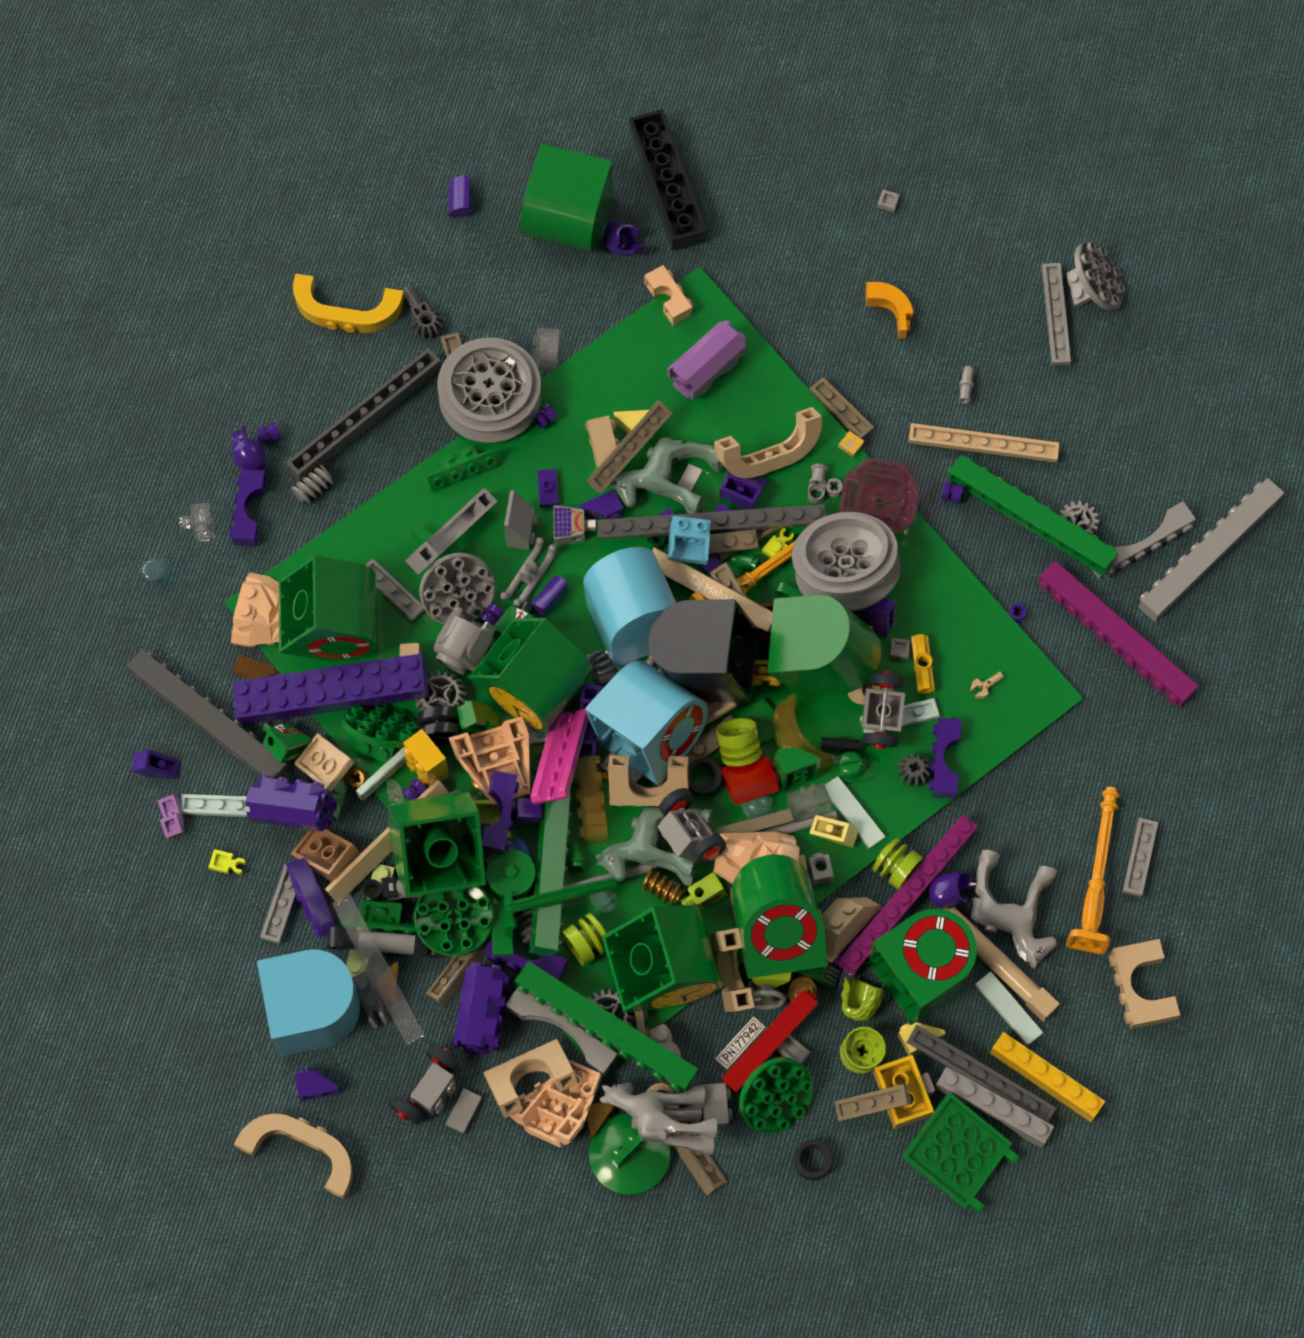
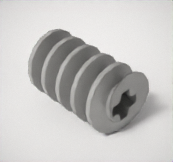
[291,464,334,504]

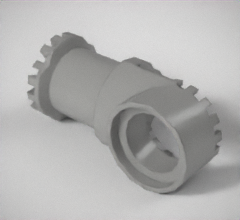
[808,463,828,504]

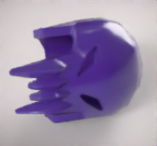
[603,221,644,256]
[231,426,266,470]
[929,872,977,909]

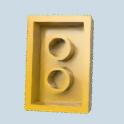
[403,729,449,787]
[873,1055,934,1129]

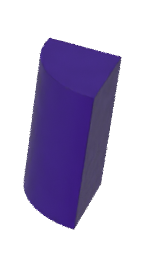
[449,175,470,217]
[531,576,568,618]

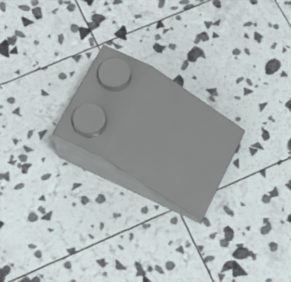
[504,490,538,550]

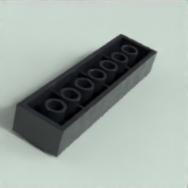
[629,109,707,251]

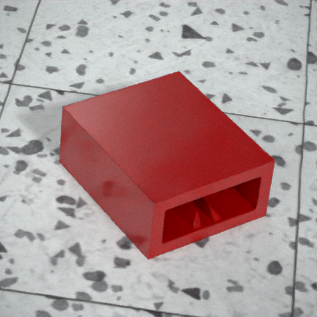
[720,754,780,806]

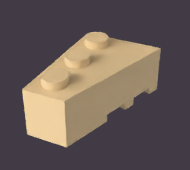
[585,416,619,468]

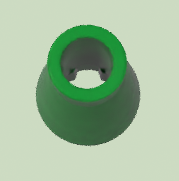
[731,553,760,573]
[567,842,586,873]

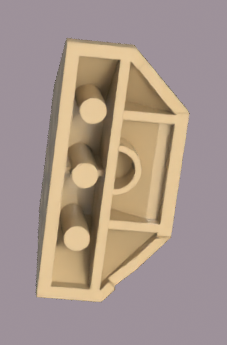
[822,897,881,963]

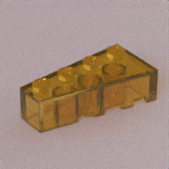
[574,756,608,844]

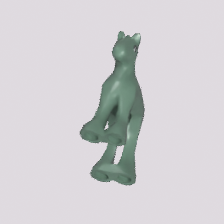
[610,437,723,514]
[596,806,713,887]

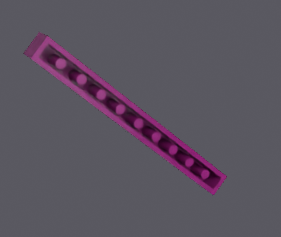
[1037,561,1198,708]
[838,814,978,977]

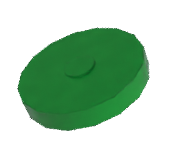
[486,849,536,898]

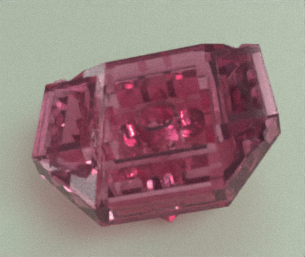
[839,457,920,534]

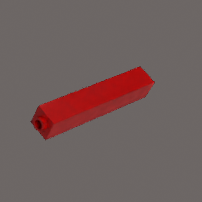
[721,989,818,1093]

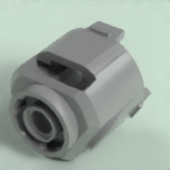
[434,607,496,675]

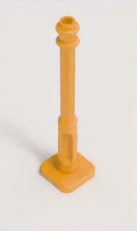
[689,541,796,600]
[1066,787,1120,954]

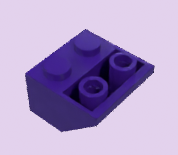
[719,472,769,510]

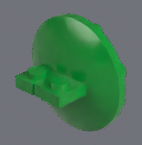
[341,704,419,763]
[414,886,494,957]
[739,1057,813,1134]
[589,1114,670,1196]

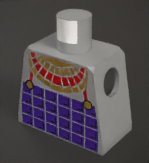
[554,506,596,546]

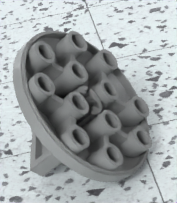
[1066,241,1125,311]
[420,553,495,625]

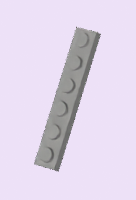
[1041,263,1071,366]

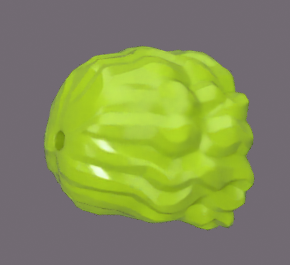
[841,977,884,1021]

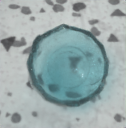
[741,795,773,819]

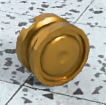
[788,977,817,1002]

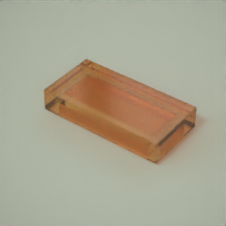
[232,654,275,679]

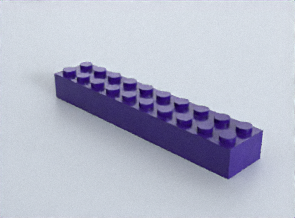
[233,653,430,725]

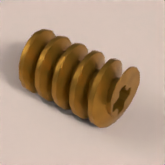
[642,867,686,906]

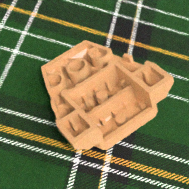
[231,573,279,647]
[713,831,800,884]
[510,1060,602,1148]

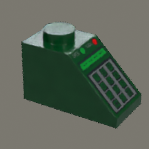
[797,962,841,990]

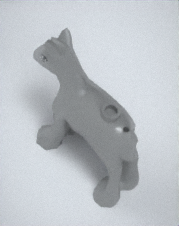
[971,850,1057,969]
[600,1082,717,1155]

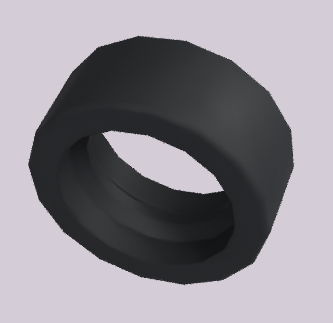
[688,758,722,795]
[794,1140,833,1180]

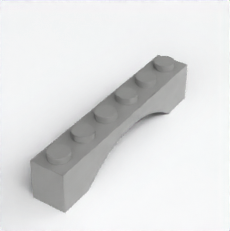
[406,488,497,575]
[1092,501,1196,579]
[505,989,618,1077]
[935,1066,1054,1148]

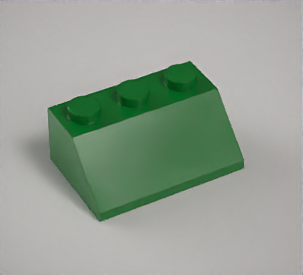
[774,747,821,792]

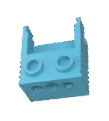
[667,516,711,565]

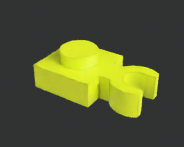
[762,528,794,558]
[208,849,246,875]

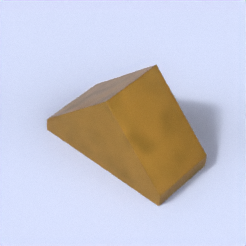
[586,1102,616,1138]

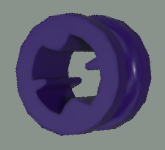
[1009,603,1027,623]

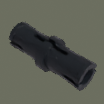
[821,737,860,752]

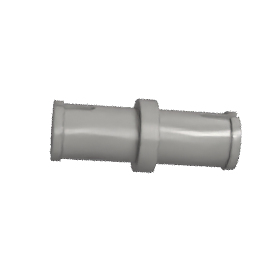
[958,366,974,404]

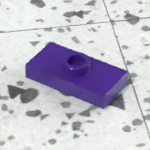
[537,469,559,507]

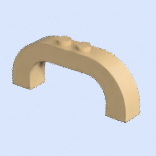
[714,407,822,478]
[234,1114,353,1199]

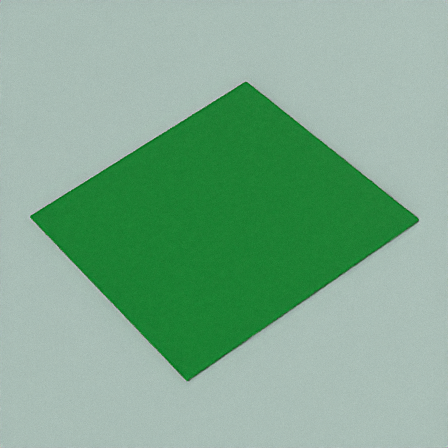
[226,268,1082,1061]

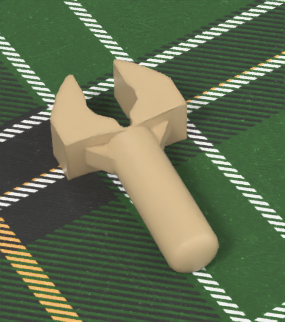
[970,672,1004,699]

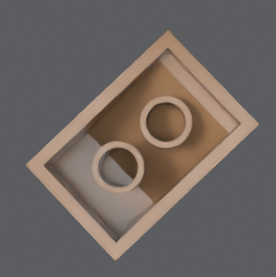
[291,829,361,882]

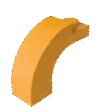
[865,282,913,339]

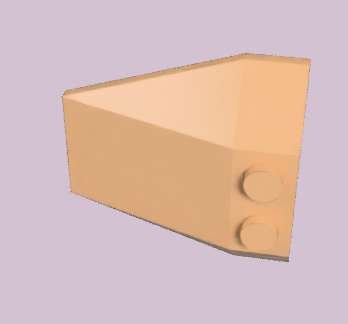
[449,716,530,805]

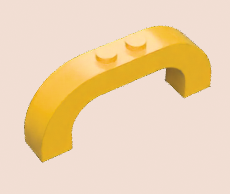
[293,274,405,333]

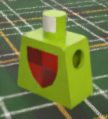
[680,872,728,910]

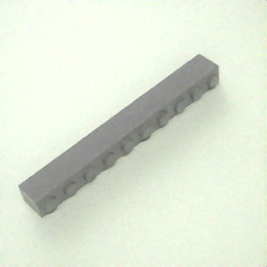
[1138,478,1284,622]

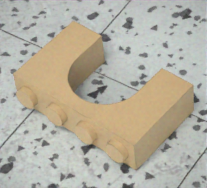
[608,756,689,807]
[710,928,754,1012]
[1109,939,1180,1029]
[483,1039,578,1118]

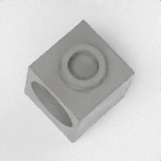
[808,853,834,885]

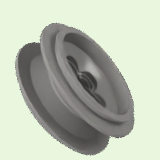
[437,338,541,443]
[792,512,900,611]

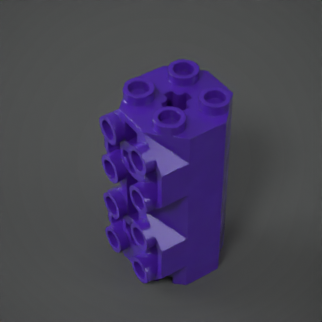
[245,775,338,832]
[453,962,510,1055]

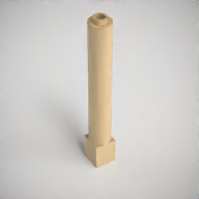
[945,906,1059,1022]

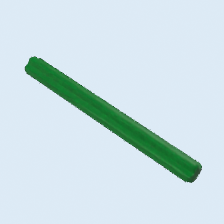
[506,877,617,913]

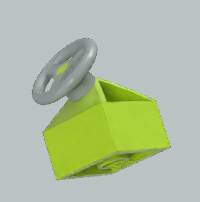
[751,972,791,1010]

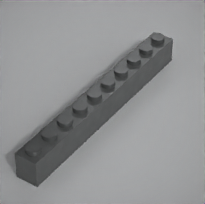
[286,348,441,482]
[126,649,288,779]

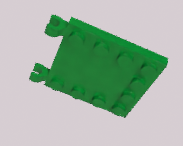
[901,1092,1020,1213]

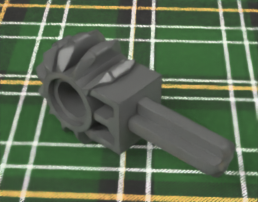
[402,286,443,339]

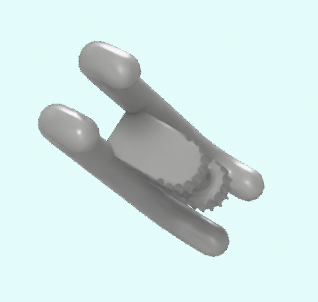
[500,537,557,608]

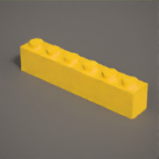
[990,1032,1105,1122]

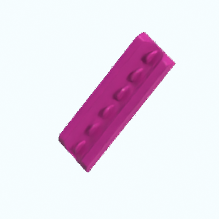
[531,709,589,804]

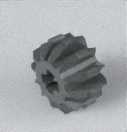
[586,650,615,683]
[897,753,931,787]

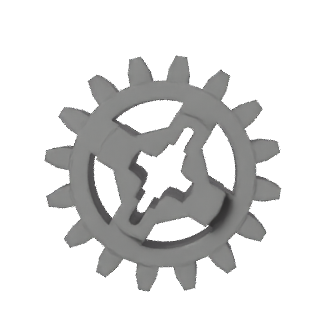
[1059,501,1099,535]

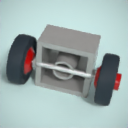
[861,671,905,750]
[657,788,726,865]
[389,1044,460,1125]

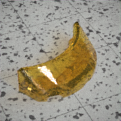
[773,693,836,771]

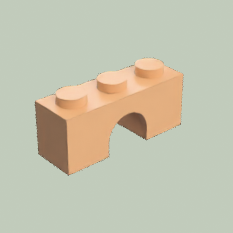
[644,265,693,325]

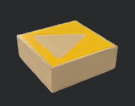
[838,431,864,457]

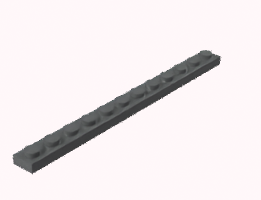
[597,504,825,540]

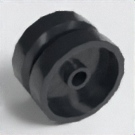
[417,706,462,746]

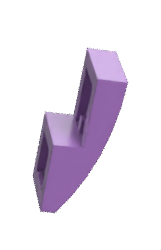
[157,794,184,838]

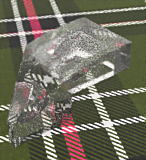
[387,779,403,802]

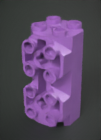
[667,320,746,399]

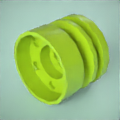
[716,718,762,766]
[872,838,924,890]
[561,913,607,966]
[840,1027,886,1074]

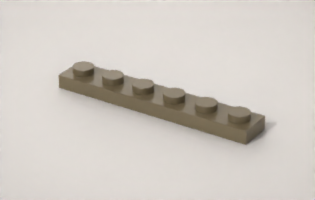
[586,400,672,494]

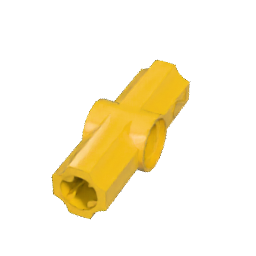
[911,634,935,694]

